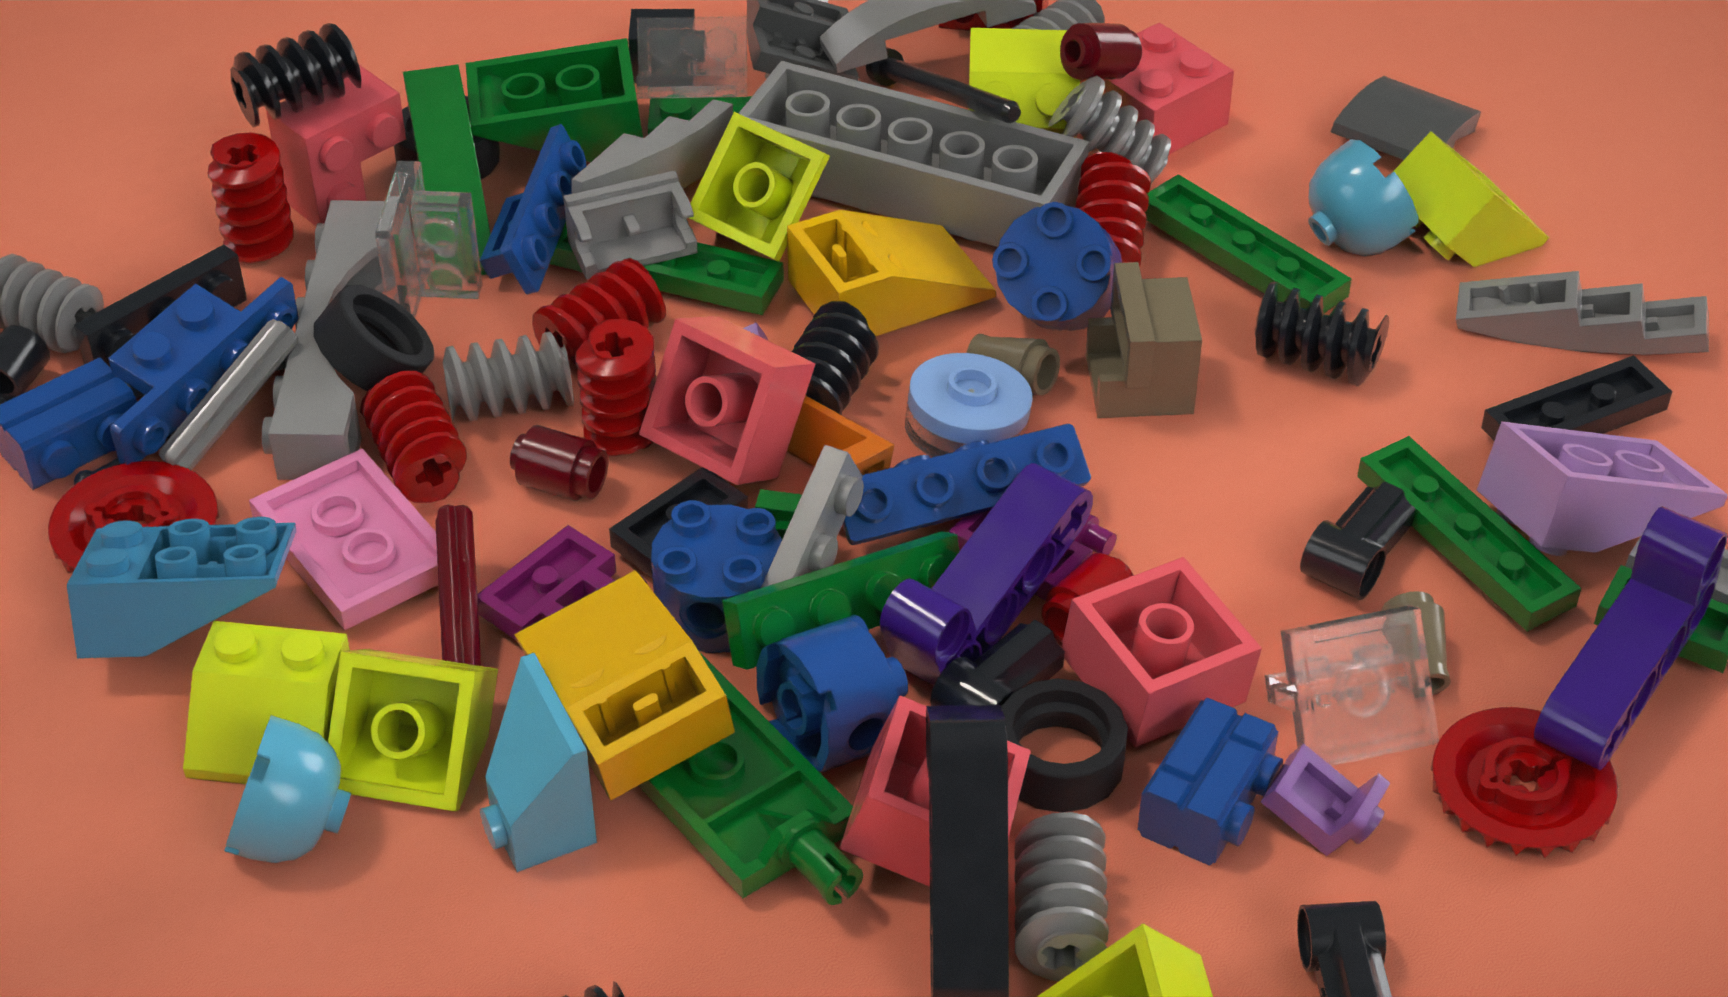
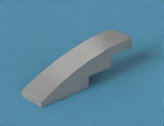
[572,99,733,194]
[1456,271,1709,355]

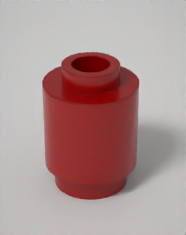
[1041,553,1134,643]

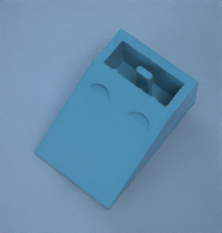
[67,517,296,659]

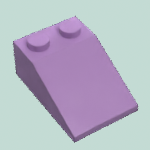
[1477,421,1728,556]

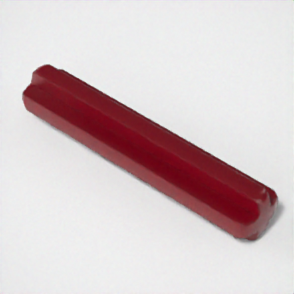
[435,504,481,666]

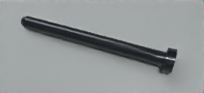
[866,47,1021,123]

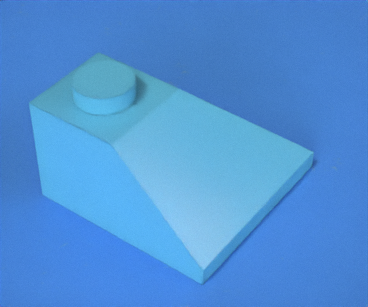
[480,653,597,872]

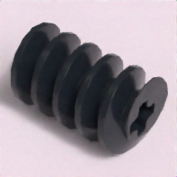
[230,23,362,127]
[1255,281,1389,386]
[791,301,879,415]

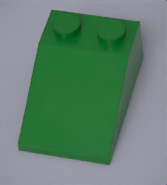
[465,38,643,162]

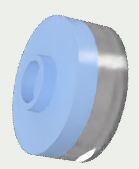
[904,353,1033,458]

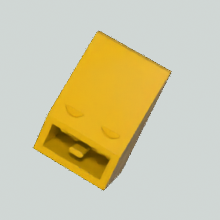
[787,210,996,336]
[514,570,735,801]

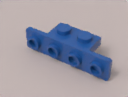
[479,124,586,295]
[108,277,299,465]
[842,424,1091,545]

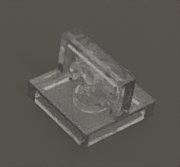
[636,16,749,99]
[375,161,483,317]
[1264,605,1439,766]

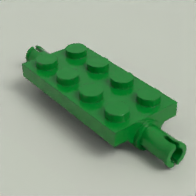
[638,650,863,905]

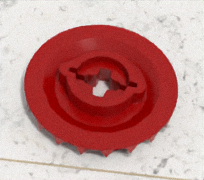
[48,461,220,573]
[1431,707,1618,858]

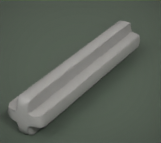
[159,319,298,470]

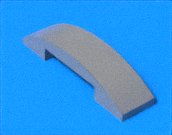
[820,0,1037,73]

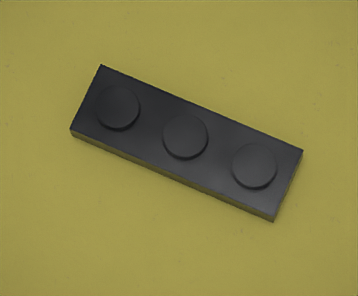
[74,244,247,368]
[1481,355,1672,441]

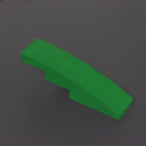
[403,64,490,281]

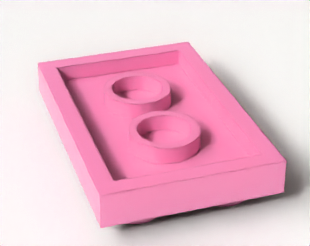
[249,449,438,630]

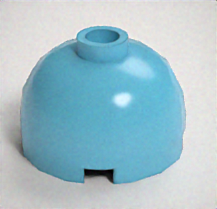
[1308,139,1419,256]
[224,715,351,863]

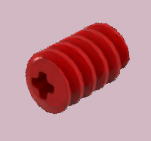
[207,132,294,263]
[1076,152,1151,266]
[532,258,666,365]
[576,319,657,456]
[360,371,467,503]

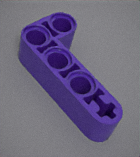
[880,463,1093,686]
[1534,506,1728,770]

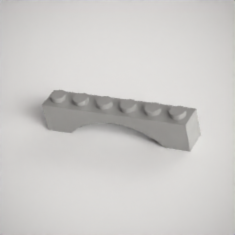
[262,200,406,480]

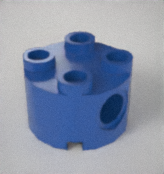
[992,202,1122,331]
[651,500,782,653]
[756,615,908,772]

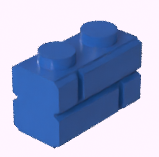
[0,357,137,490]
[1137,698,1283,866]

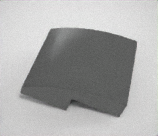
[747,0,860,81]
[1331,76,1481,160]

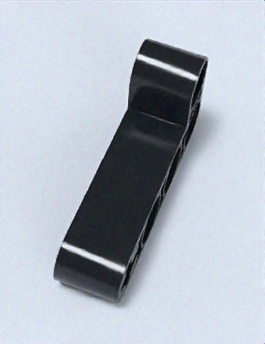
[926,705,1009,997]

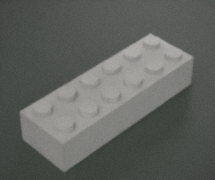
[738,61,1089,247]

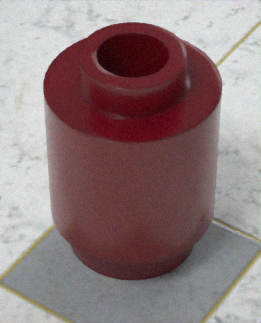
[1060,23,1142,80]
[510,425,609,501]

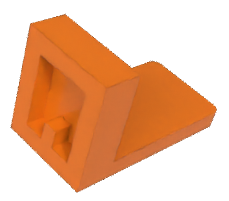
[787,395,895,475]

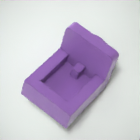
[1261,743,1390,856]

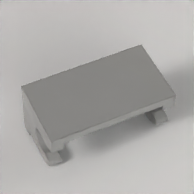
[564,170,698,279]

